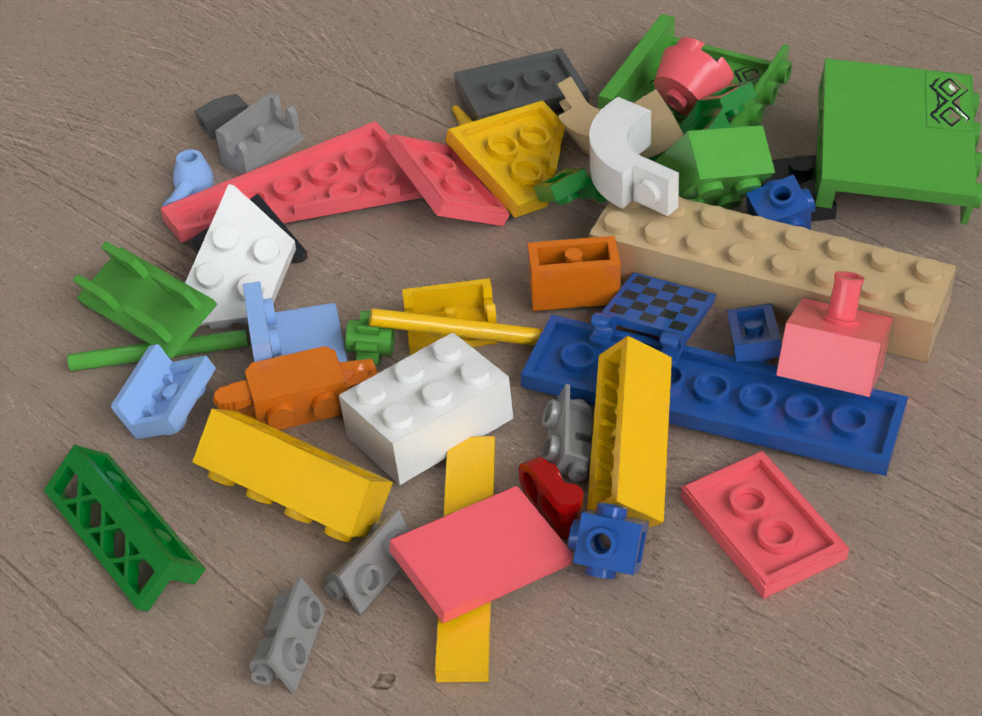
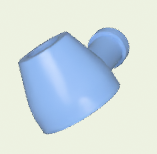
[162,149,214,207]

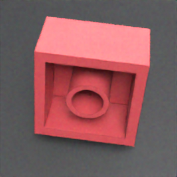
[776,271,893,397]

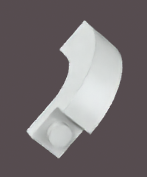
[589,97,679,216]

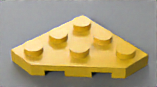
[445,100,565,218]

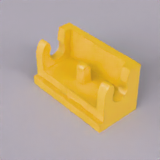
[402,278,498,355]

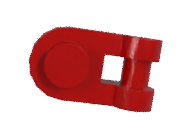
[518,456,584,539]

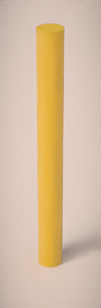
[369,308,543,346]

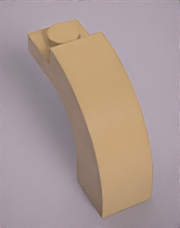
[557,76,684,158]

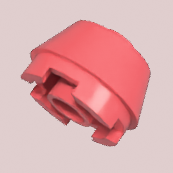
[654,37,734,116]

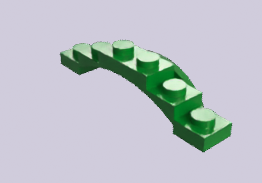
[533,81,757,206]

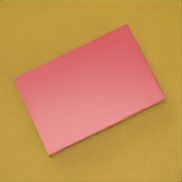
[385,134,510,226]
[681,451,849,599]
[389,486,573,623]

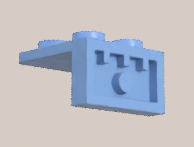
[243,281,347,362]

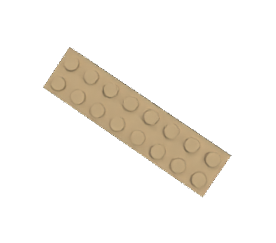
[589,196,956,363]

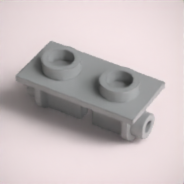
[541,384,592,481]
[324,509,410,615]
[249,576,326,693]

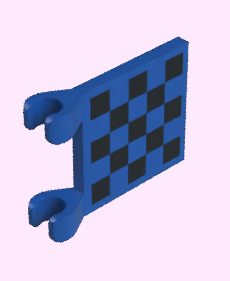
[589,272,716,366]

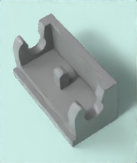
[215,92,304,175]

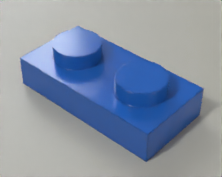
[727,303,782,363]

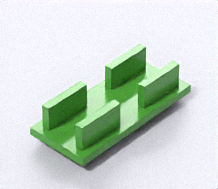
[72,241,217,359]

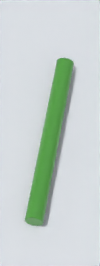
[67,329,249,372]

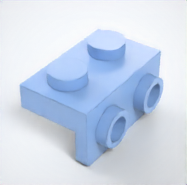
[111,344,216,439]

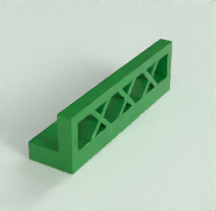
[43,444,205,612]

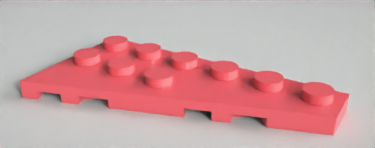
[160,121,423,243]

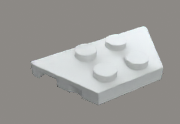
[185,184,296,329]

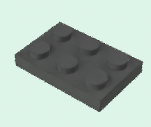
[454,48,589,121]

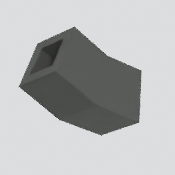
[194,94,248,140]

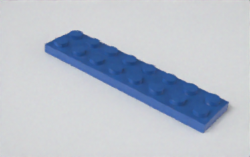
[521,314,908,476]

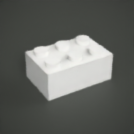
[339,332,514,485]

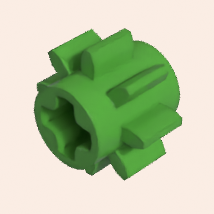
[345,310,396,366]

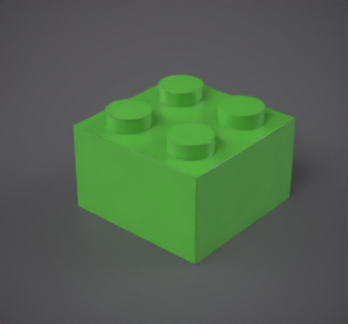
[655,125,775,210]

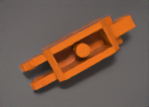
[213,346,378,430]

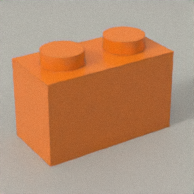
[527,236,621,311]

